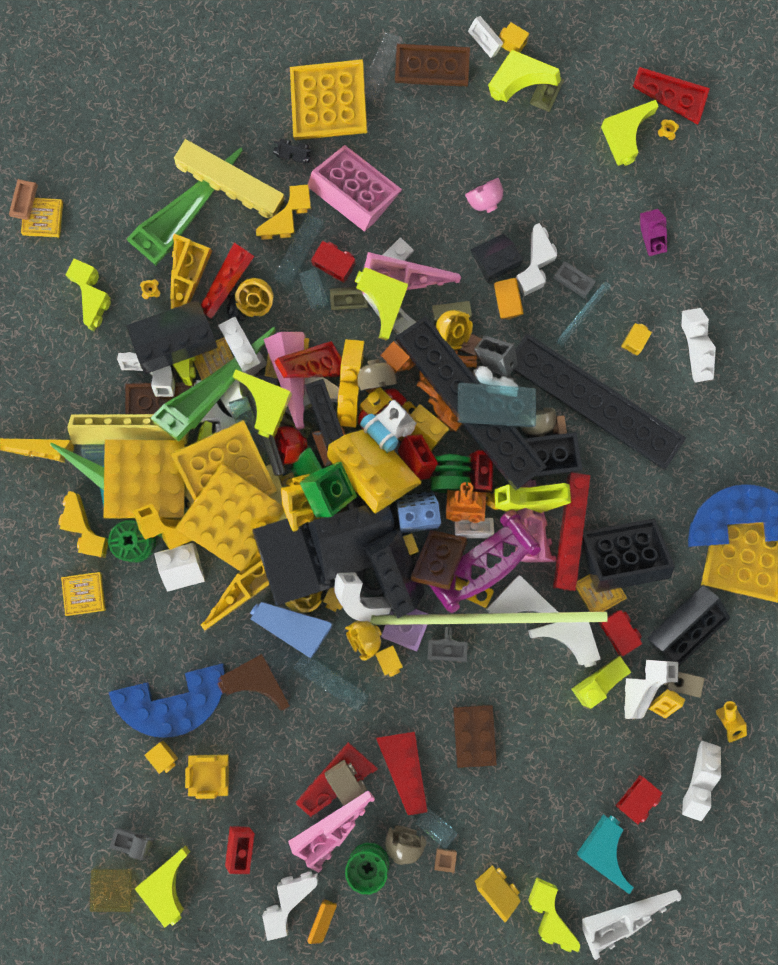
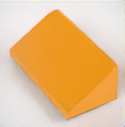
[494,278,523,320]
[307,899,337,944]

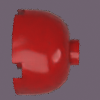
[275,426,307,465]

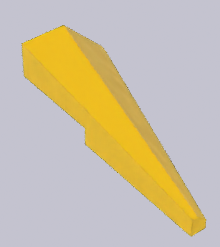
[170,234,213,309]
[0,438,75,462]
[281,484,356,531]
[201,549,269,630]

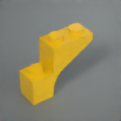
[256,185,311,240]
[59,491,108,558]
[133,504,193,550]

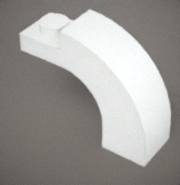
[117,352,175,397]
[334,572,391,622]

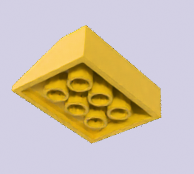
[327,429,421,514]

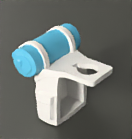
[360,400,416,453]

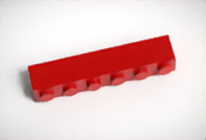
[553,472,590,591]

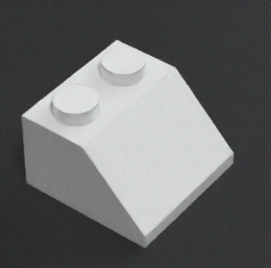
[154,543,205,592]

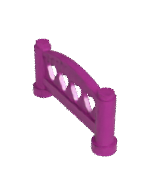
[426,510,541,613]

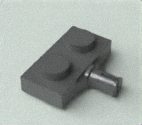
[427,627,468,662]

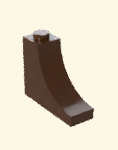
[217,654,290,711]

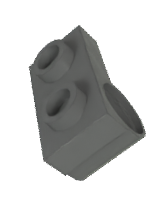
[109,827,155,860]

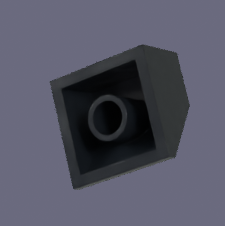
[470,233,523,283]

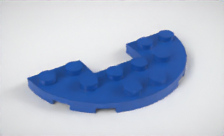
[688,485,778,547]
[109,663,225,738]

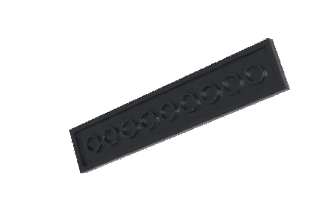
[395,316,546,491]
[513,334,686,470]

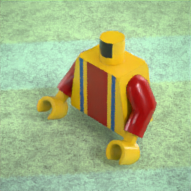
[358,387,416,430]

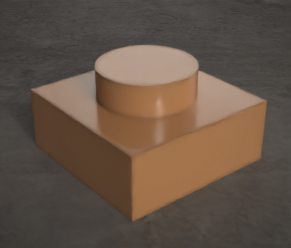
[552,416,567,435]
[434,848,457,873]

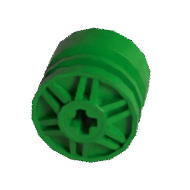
[430,454,471,493]
[108,520,156,563]
[345,843,390,895]

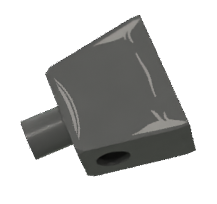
[474,335,518,378]

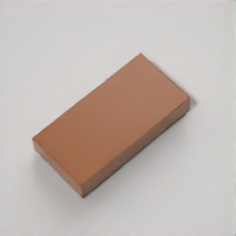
[9,179,38,220]

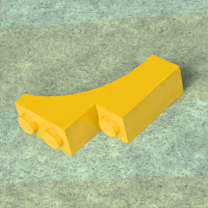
[337,339,364,427]

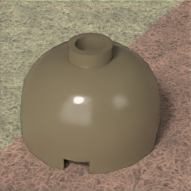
[357,359,397,391]
[517,408,556,438]
[385,825,426,865]

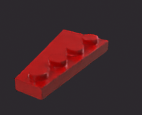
[633,67,710,125]
[201,243,254,319]
[274,341,342,378]
[376,732,427,815]
[296,742,378,817]

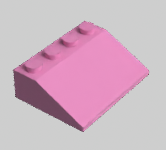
[308,145,402,232]

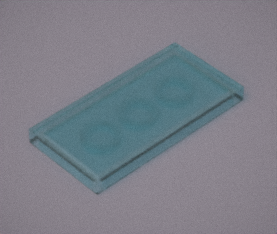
[458,383,536,427]

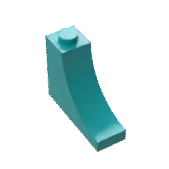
[577,814,634,894]

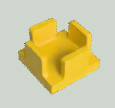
[185,755,229,799]

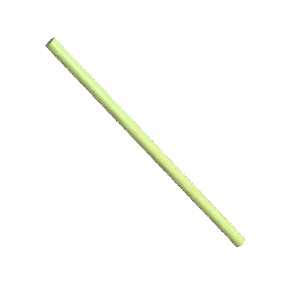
[370,612,607,625]

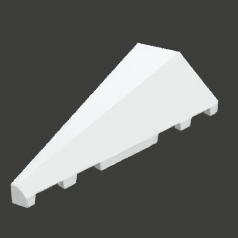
[582,890,681,960]

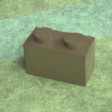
[324,760,367,806]

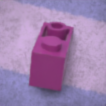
[640,209,667,256]

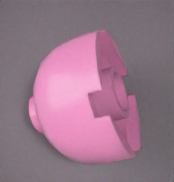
[465,178,503,213]

